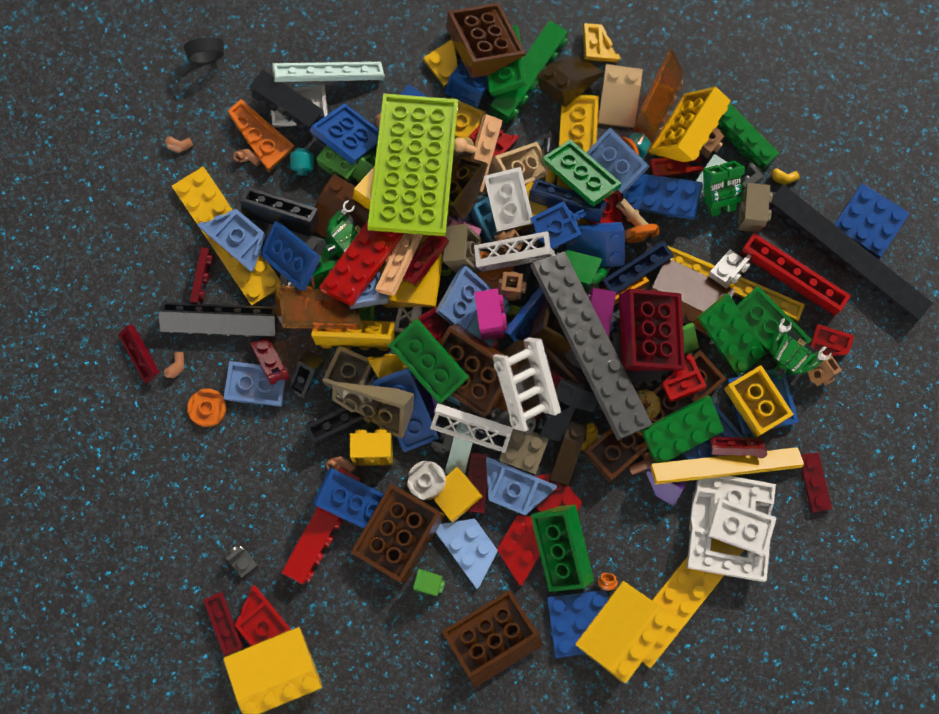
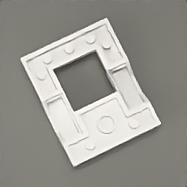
[686,476,776,582]

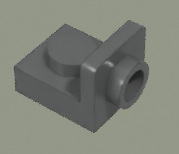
[741,163,764,191]
[431,427,456,454]
[226,546,258,578]

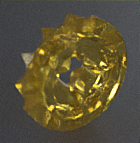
[636,389,661,420]

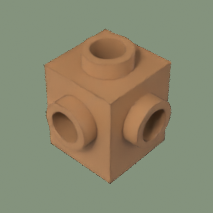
[699,128,724,159]
[492,228,524,255]
[498,272,526,301]
[807,355,842,386]

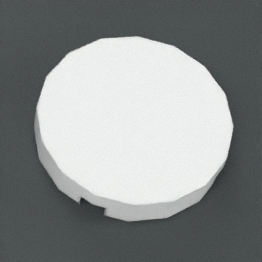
[407,461,446,500]

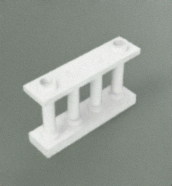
[493,338,561,431]

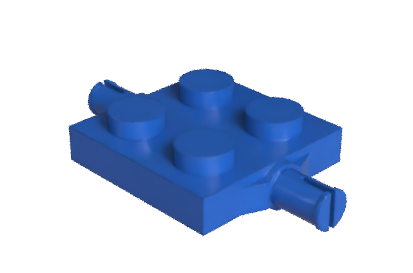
[528,201,586,250]

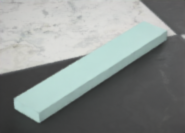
[272,62,384,82]

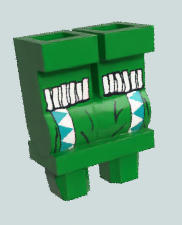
[703,161,745,216]

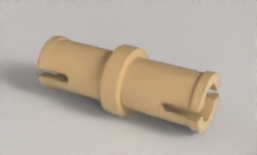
[616,198,649,227]

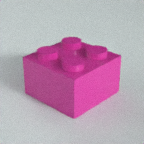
[474,289,508,340]

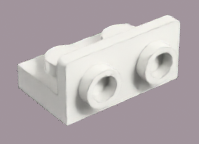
[708,249,752,289]

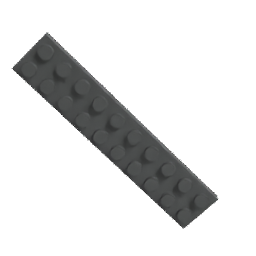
[530,251,652,440]

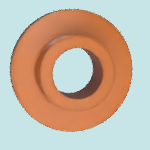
[598,573,618,591]

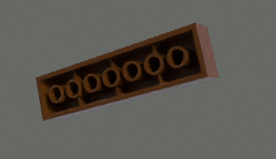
[583,351,726,483]

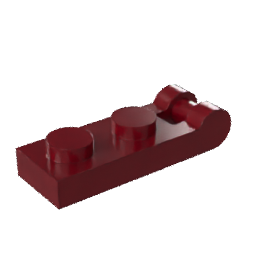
[250,337,289,385]
[710,437,768,459]

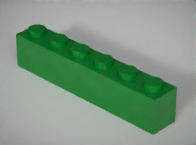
[490,20,569,124]

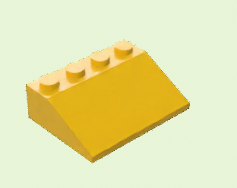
[648,86,731,162]
[380,235,444,308]
[312,318,395,351]
[575,581,674,683]
[223,627,322,714]

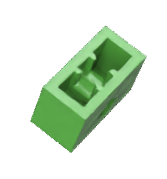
[317,145,358,184]

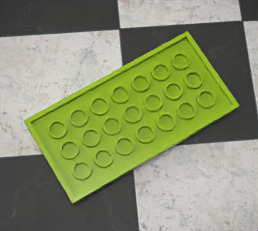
[368,93,458,236]

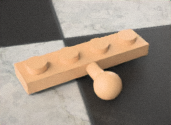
[454,114,503,192]
[375,233,423,296]

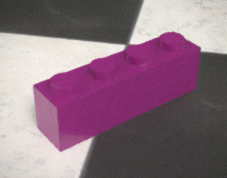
[577,288,616,367]

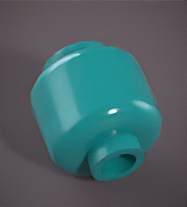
[628,132,650,159]
[290,148,314,176]

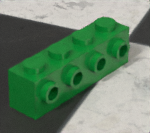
[716,103,779,171]

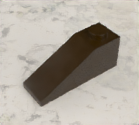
[549,421,587,487]

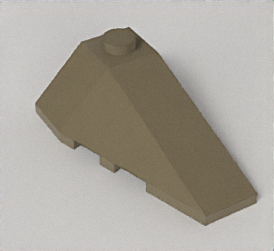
[332,382,414,438]

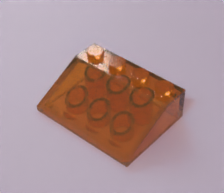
[632,48,685,142]
[274,286,362,330]

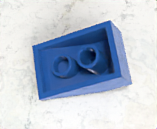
[565,222,625,267]

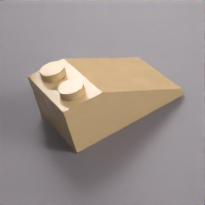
[598,64,643,129]
[488,142,549,185]

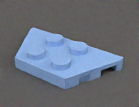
[436,519,498,589]

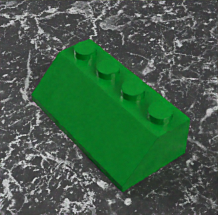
[531,504,594,592]

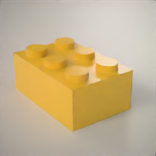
[724,365,794,438]
[350,430,393,466]

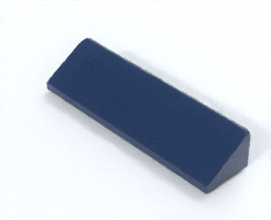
[529,179,607,223]
[600,241,674,294]

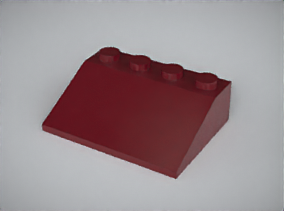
[619,288,685,371]

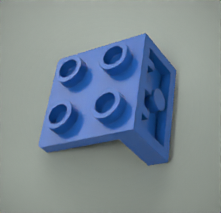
[445,61,489,108]

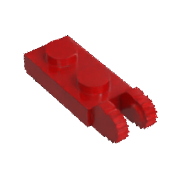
[649,155,703,177]

